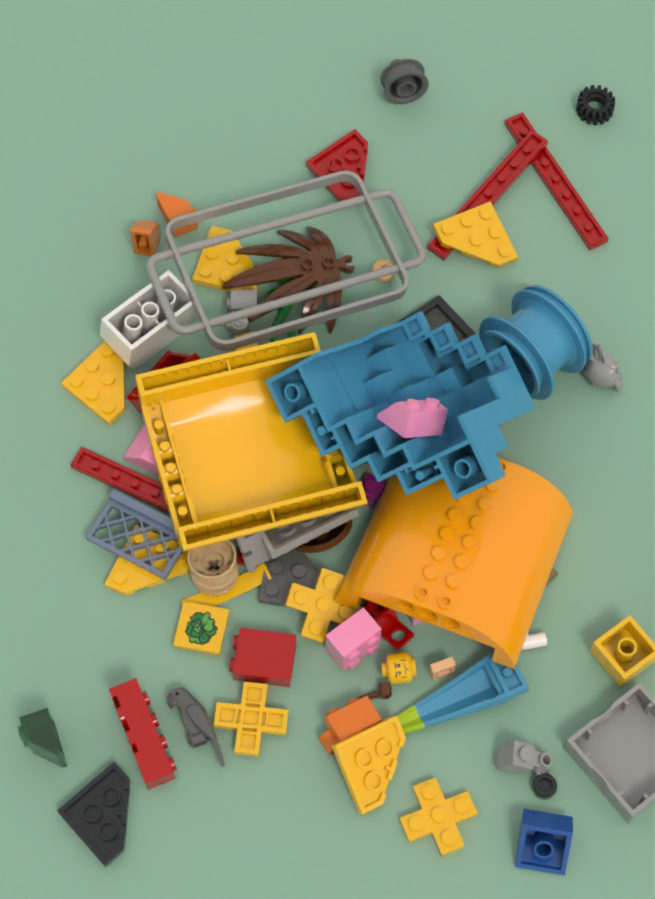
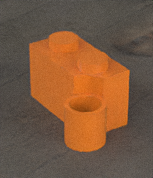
[319,696,382,755]

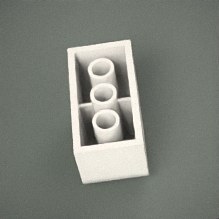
[100,270,196,368]

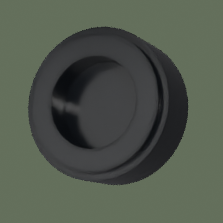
[532,773,557,800]

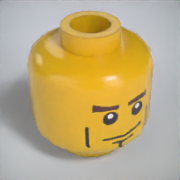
[381,652,417,684]

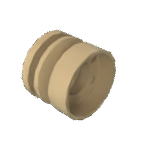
[187,540,239,596]

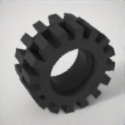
[576,85,615,125]

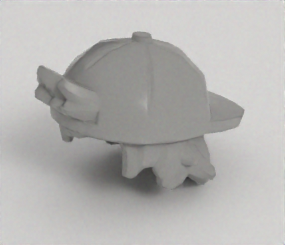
[584,343,623,392]

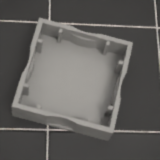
[563,682,655,824]

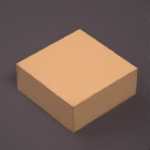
[429,657,456,681]

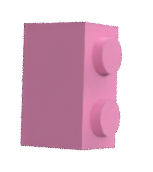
[377,398,448,438]

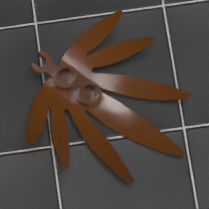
[222,226,355,335]

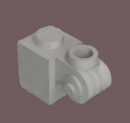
[226,289,258,336]
[496,740,553,775]

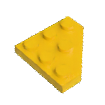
[432,201,518,268]
[192,225,259,293]
[61,341,125,426]
[104,525,190,596]
[332,715,406,815]

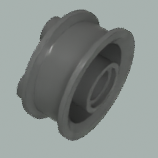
[380,59,429,104]

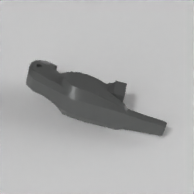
[167,687,225,767]

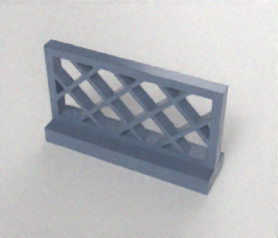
[86,489,183,581]

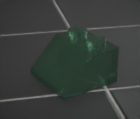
[17,708,67,768]

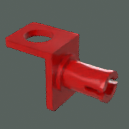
[365,602,414,650]

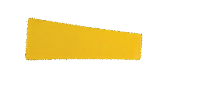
[181,563,271,606]

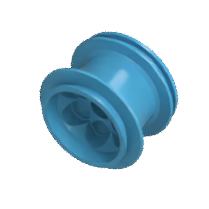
[479,285,593,400]

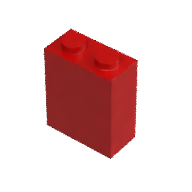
[229,628,297,687]

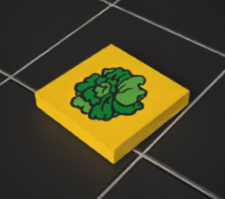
[173,601,230,656]

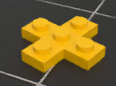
[284,568,359,643]
[214,682,289,757]
[399,777,478,857]

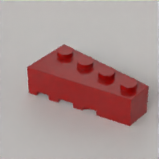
[109,678,177,790]

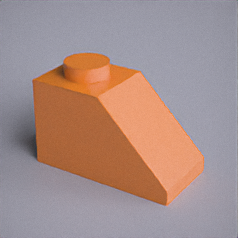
[156,192,198,238]
[130,221,161,256]

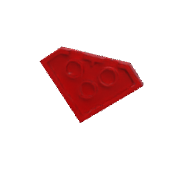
[306,129,368,201]

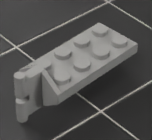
[236,508,359,573]

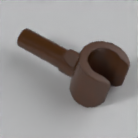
[359,682,392,699]

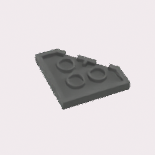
[259,549,319,607]

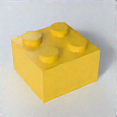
[590,615,655,688]

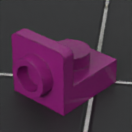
[362,473,387,508]

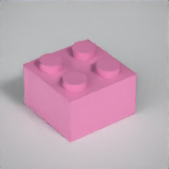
[326,607,382,672]

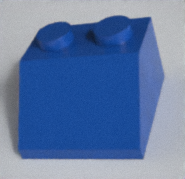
[515,809,573,875]

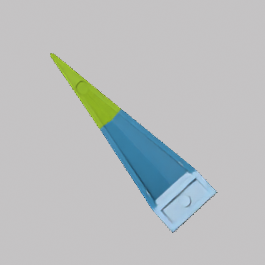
[397,654,529,734]

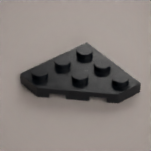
[57,762,131,868]

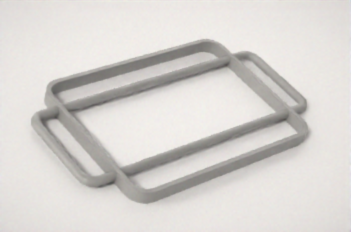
[146,171,426,351]

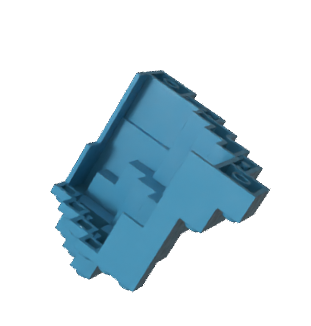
[265,311,536,500]

